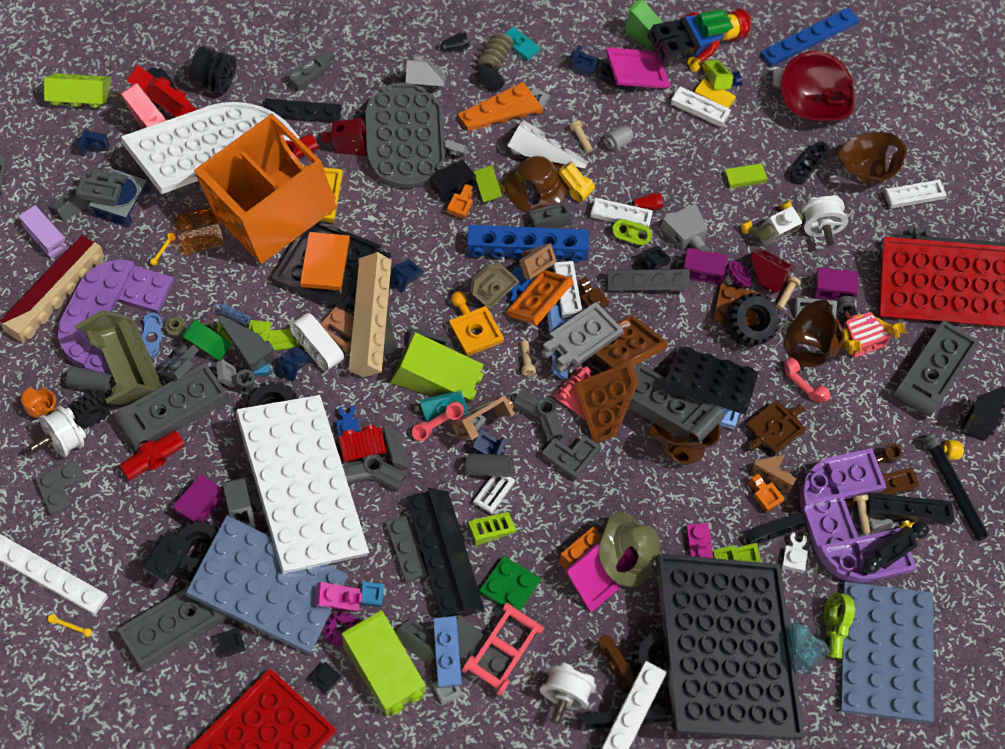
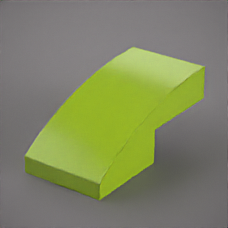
[713,543,762,562]

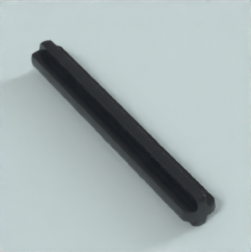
[930,445,989,541]

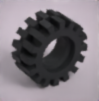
[69,390,112,428]

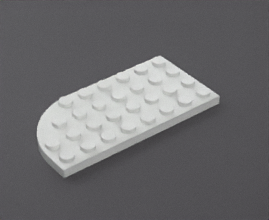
[121,102,300,194]

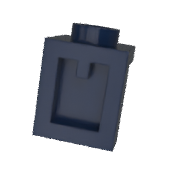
[77,130,110,157]
[390,259,424,293]

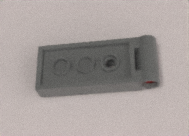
[894,320,980,417]
[114,363,229,450]
[628,363,725,443]
[117,586,229,672]

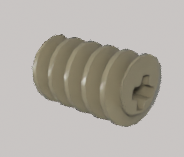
[478,33,513,72]

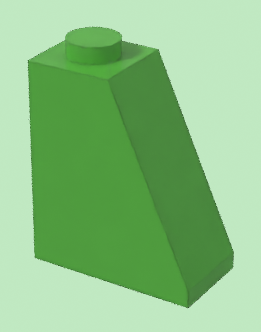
[625,0,663,51]

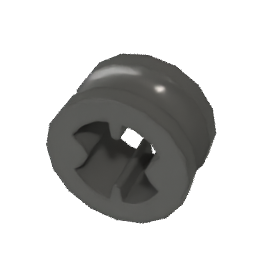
[837,296,856,313]

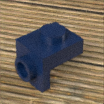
[569,45,599,77]
[276,347,311,382]
[469,429,507,455]

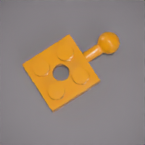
[449,291,504,357]

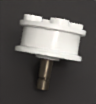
[801,195,848,246]
[28,405,86,458]
[540,663,596,724]

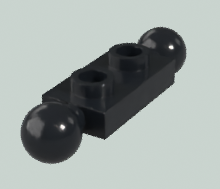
[862,521,929,574]

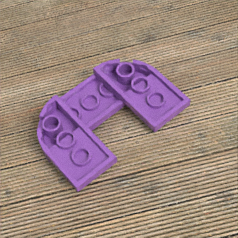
[58,260,174,374]
[799,448,917,584]

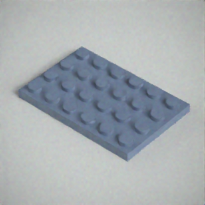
[185,516,348,655]
[840,582,934,724]

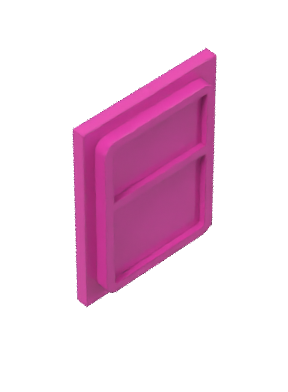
[605,47,671,89]
[565,540,637,613]

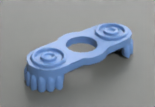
[141,313,162,359]

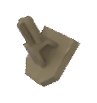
[470,263,520,309]

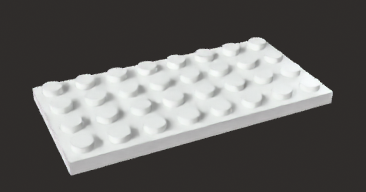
[236,395,369,574]

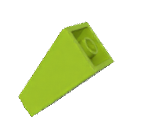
[390,332,484,404]
[342,610,426,716]

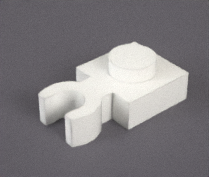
[782,533,808,573]

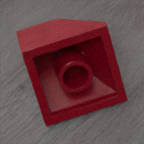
[751,248,796,293]

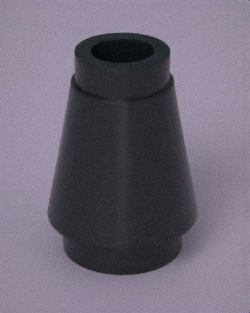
[441,32,470,52]

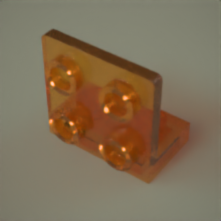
[173,208,224,255]

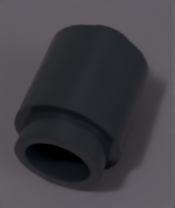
[476,66,505,92]

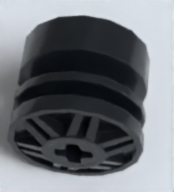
[189,46,236,94]

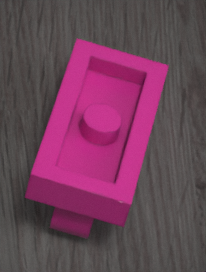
[686,523,713,558]
[315,582,362,612]

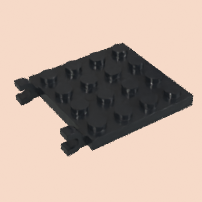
[271,221,392,312]

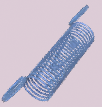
[213,304,253,327]

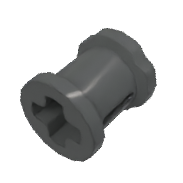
[236,369,257,396]

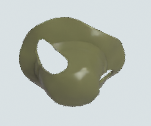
[599,512,661,587]

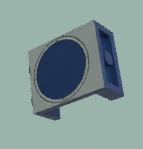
[89,168,150,228]

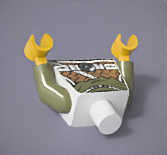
[740,200,804,247]

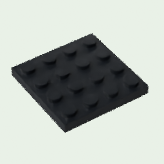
[663,346,759,415]

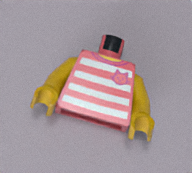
[842,308,906,358]

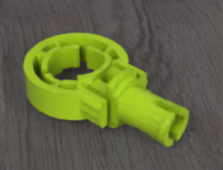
[824,592,855,659]

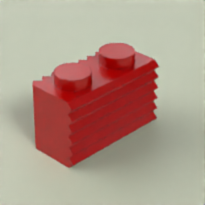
[338,425,386,464]

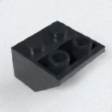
[961,386,1005,441]

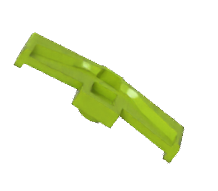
[217,320,300,351]

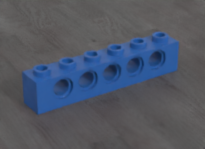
[467,225,589,262]

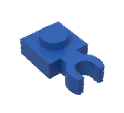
[503,265,534,303]
[337,405,359,436]

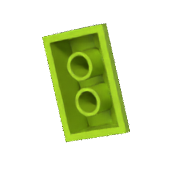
[44,73,111,107]

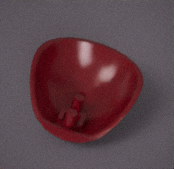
[780,50,854,122]

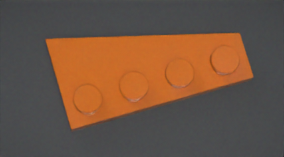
[458,82,543,131]

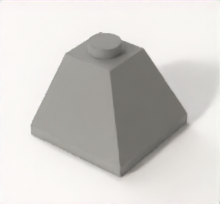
[406,54,446,86]

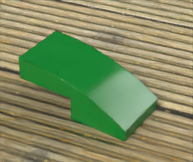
[182,319,231,361]

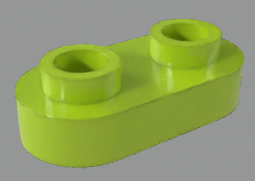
[613,219,652,245]

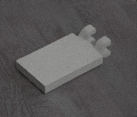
[541,302,624,373]

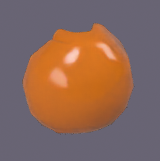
[21,387,57,418]

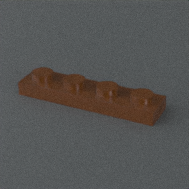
[844,467,920,508]

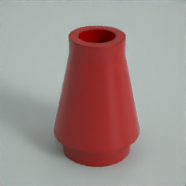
[634,191,663,211]

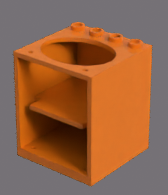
[193,114,337,264]

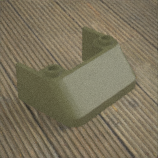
[75,310,162,405]

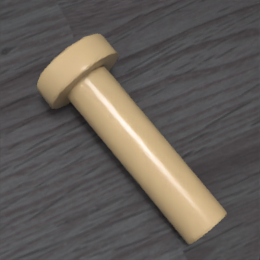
[569,120,593,153]
[776,276,801,310]
[520,341,536,377]
[853,494,870,534]

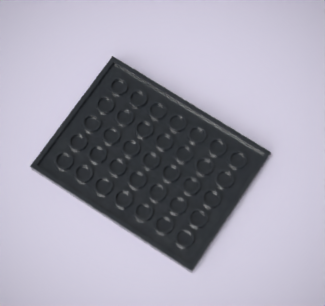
[655,554,805,740]

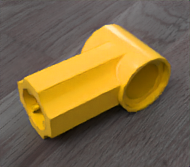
[558,161,595,203]

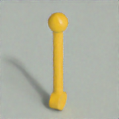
[150,233,176,266]
[48,614,92,637]

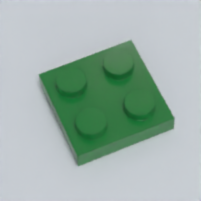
[480,556,541,612]

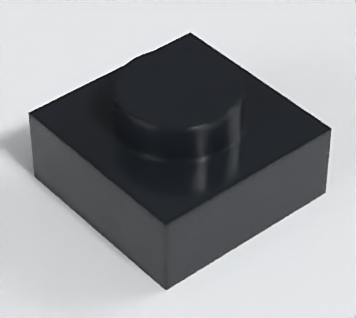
[217,627,246,658]
[309,662,342,695]

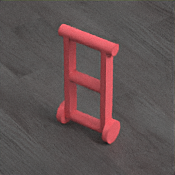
[462,603,545,696]

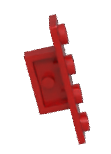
[126,65,198,117]

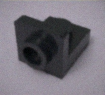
[635,246,671,269]

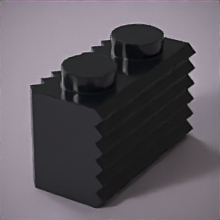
[430,159,476,203]

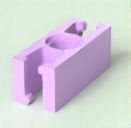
[18,205,68,259]

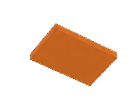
[300,232,350,291]
[506,270,574,326]

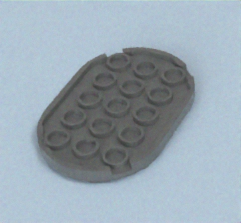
[365,82,445,188]

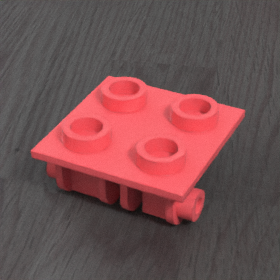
[553,366,591,421]

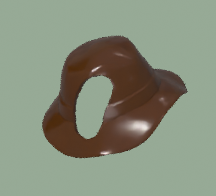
[838,132,906,185]
[505,156,569,213]
[785,300,844,367]
[648,423,721,465]

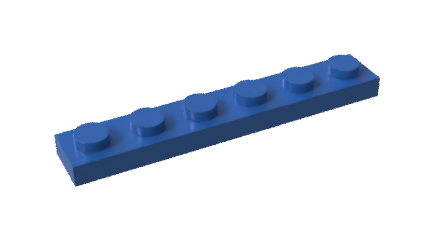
[760,8,859,67]

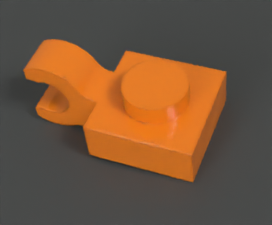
[447,184,473,219]
[748,474,785,513]

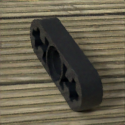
[790,141,829,185]
[746,513,807,544]

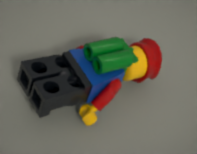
[647,8,751,72]

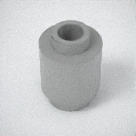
[604,126,634,151]

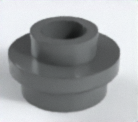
[921,431,942,450]

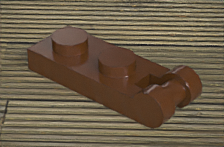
[597,635,635,694]

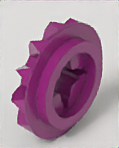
[726,260,752,289]
[323,611,359,647]

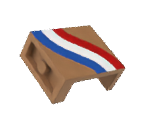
[449,395,515,440]

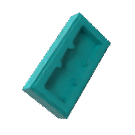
[505,27,541,62]
[420,390,468,421]

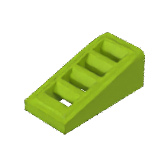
[701,60,733,90]
[468,512,516,546]

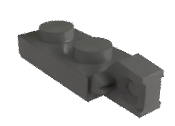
[286,51,335,91]

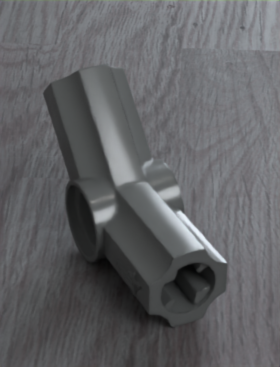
[513,389,565,442]
[342,454,407,491]

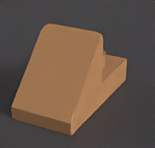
[519,243,557,279]
[751,455,796,494]

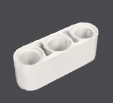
[290,313,344,371]

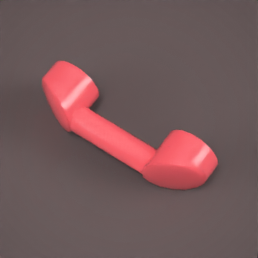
[783,357,831,403]
[412,401,464,441]

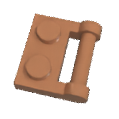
[319,307,354,355]

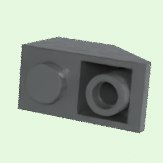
[223,477,255,527]

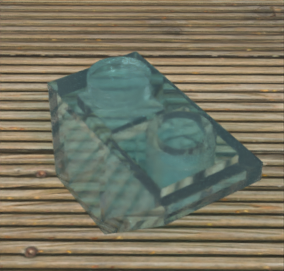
[790,620,830,676]

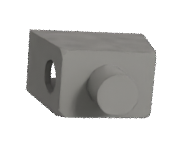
[661,204,708,251]

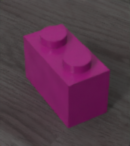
[683,248,727,286]
[814,268,858,301]
[173,474,224,524]

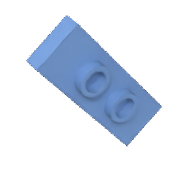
[433,616,462,688]

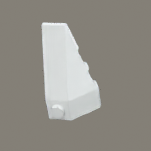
[508,120,588,168]

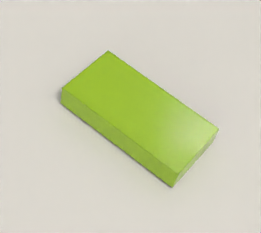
[724,163,768,189]
[474,165,502,202]

